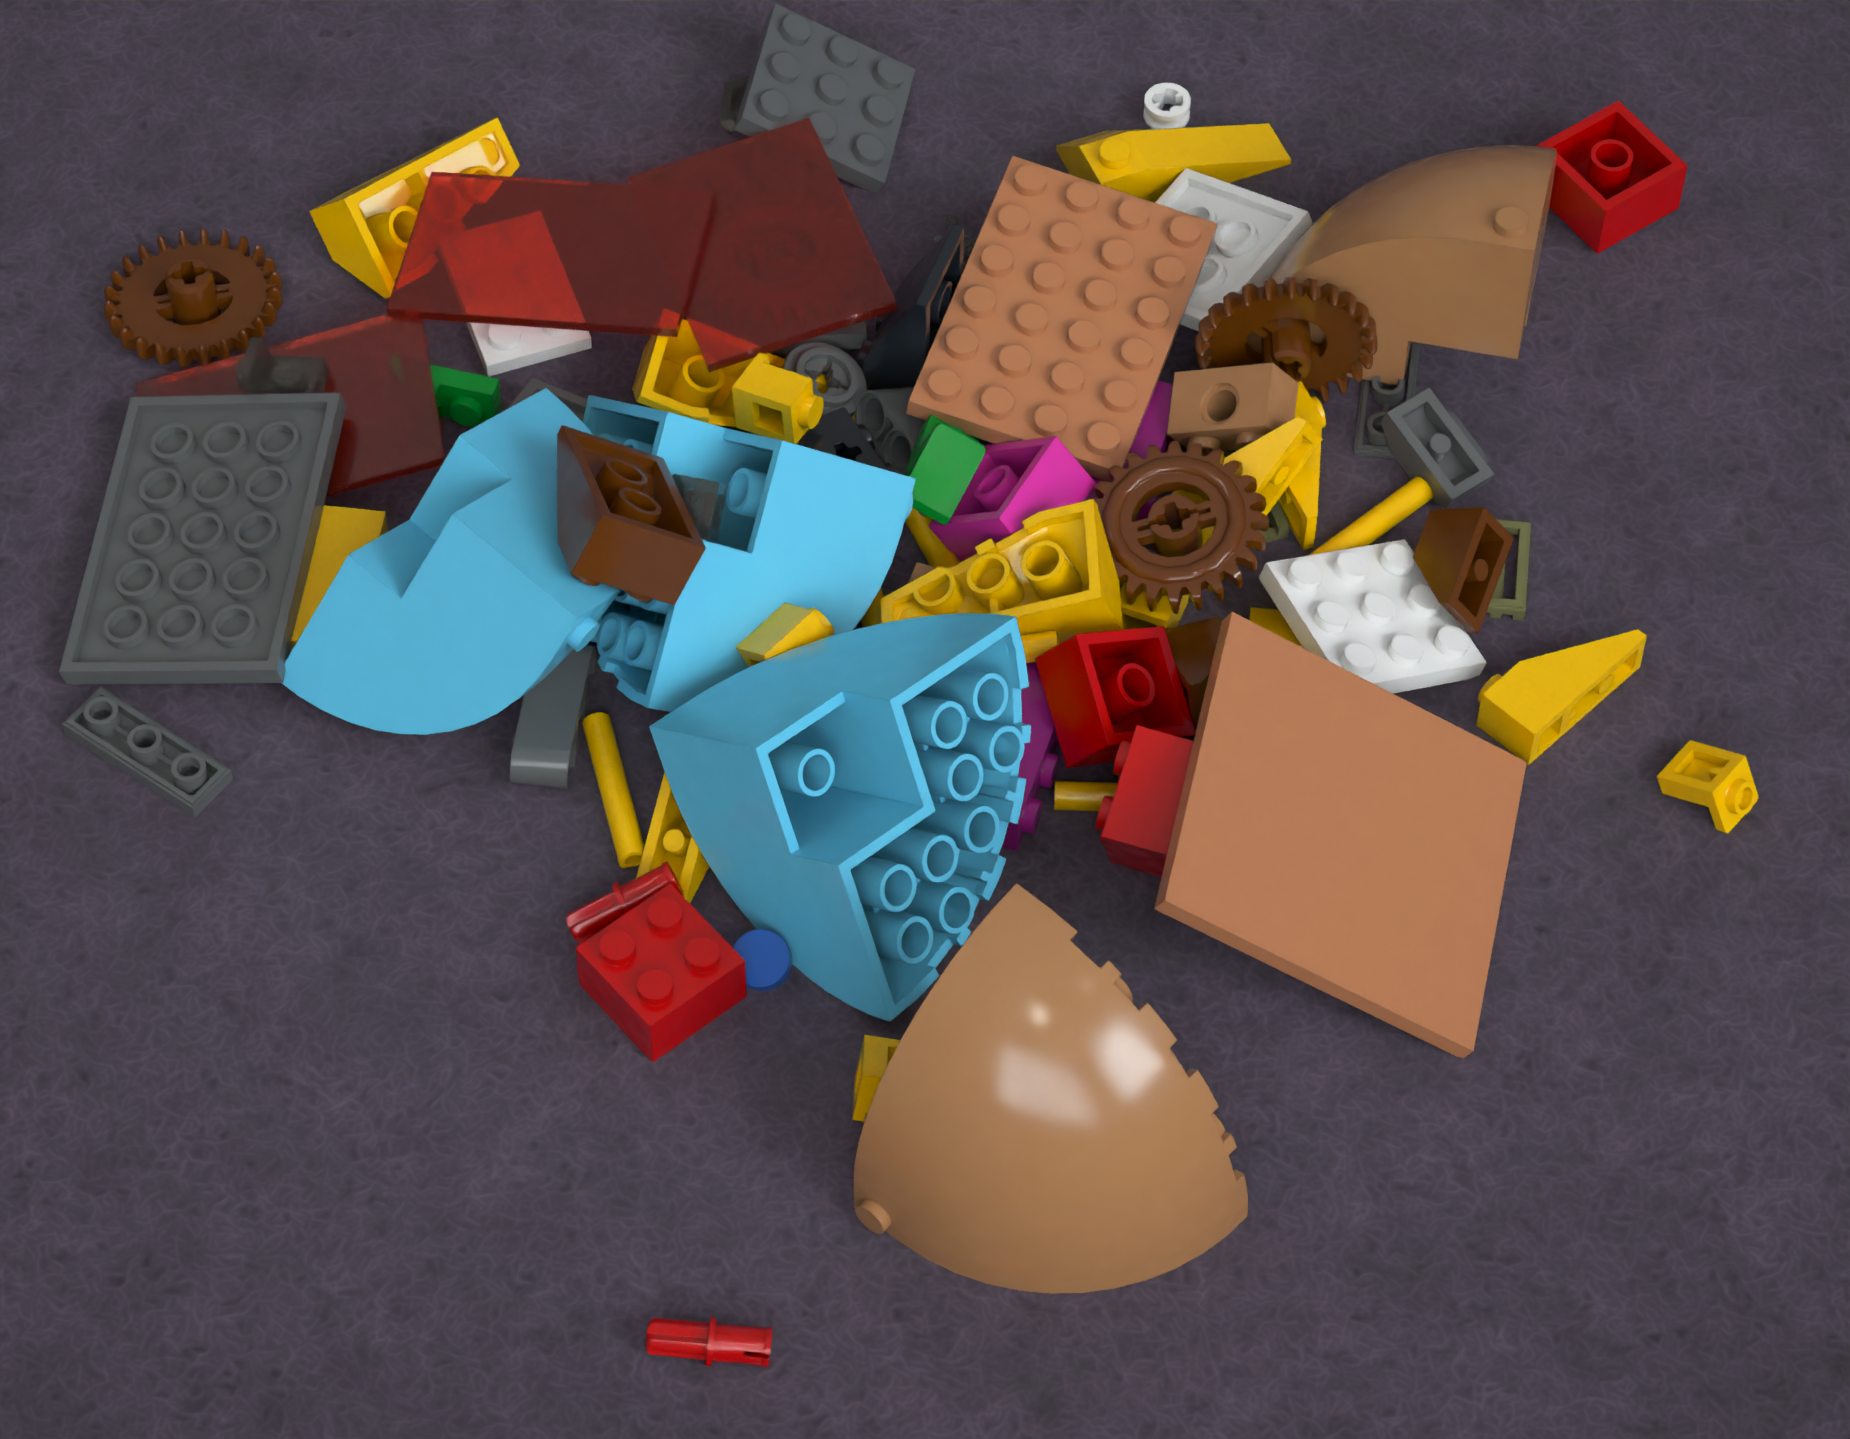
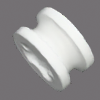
[1143,83,1191,129]

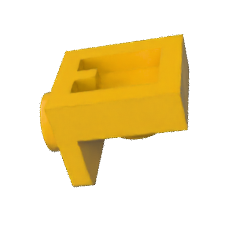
[1656,740,1758,833]

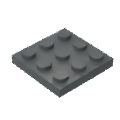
[734,3,915,193]

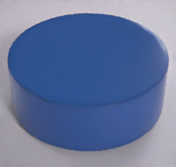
[733,929,792,992]

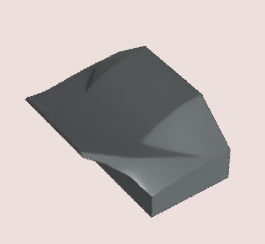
[1381,387,1495,509]

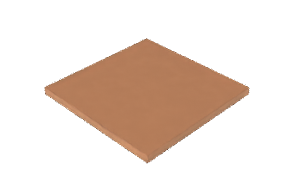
[1154,612,1527,1058]

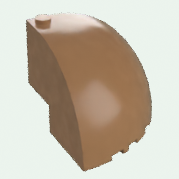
[1246,145,1557,385]
[854,883,1248,1294]

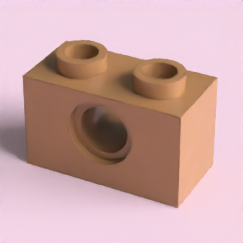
[1167,363,1298,457]

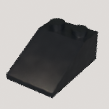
[857,224,964,390]

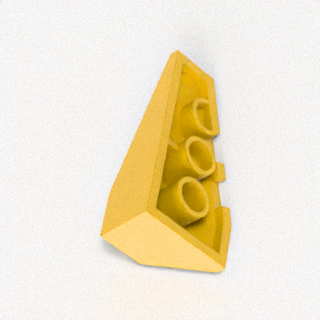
[309,117,520,299]
[1056,123,1291,203]
[632,312,857,427]
[880,499,1123,643]

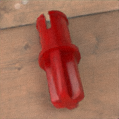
[565,861,684,944]
[645,1316,773,1368]

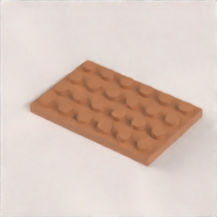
[906,156,1218,482]

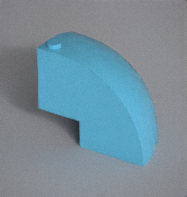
[282,388,621,735]
[583,395,916,712]
[649,613,1031,1022]

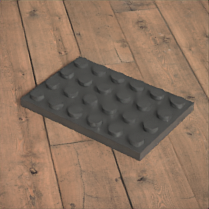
[59,393,347,685]

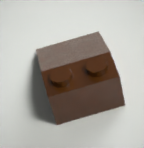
[557,425,706,605]

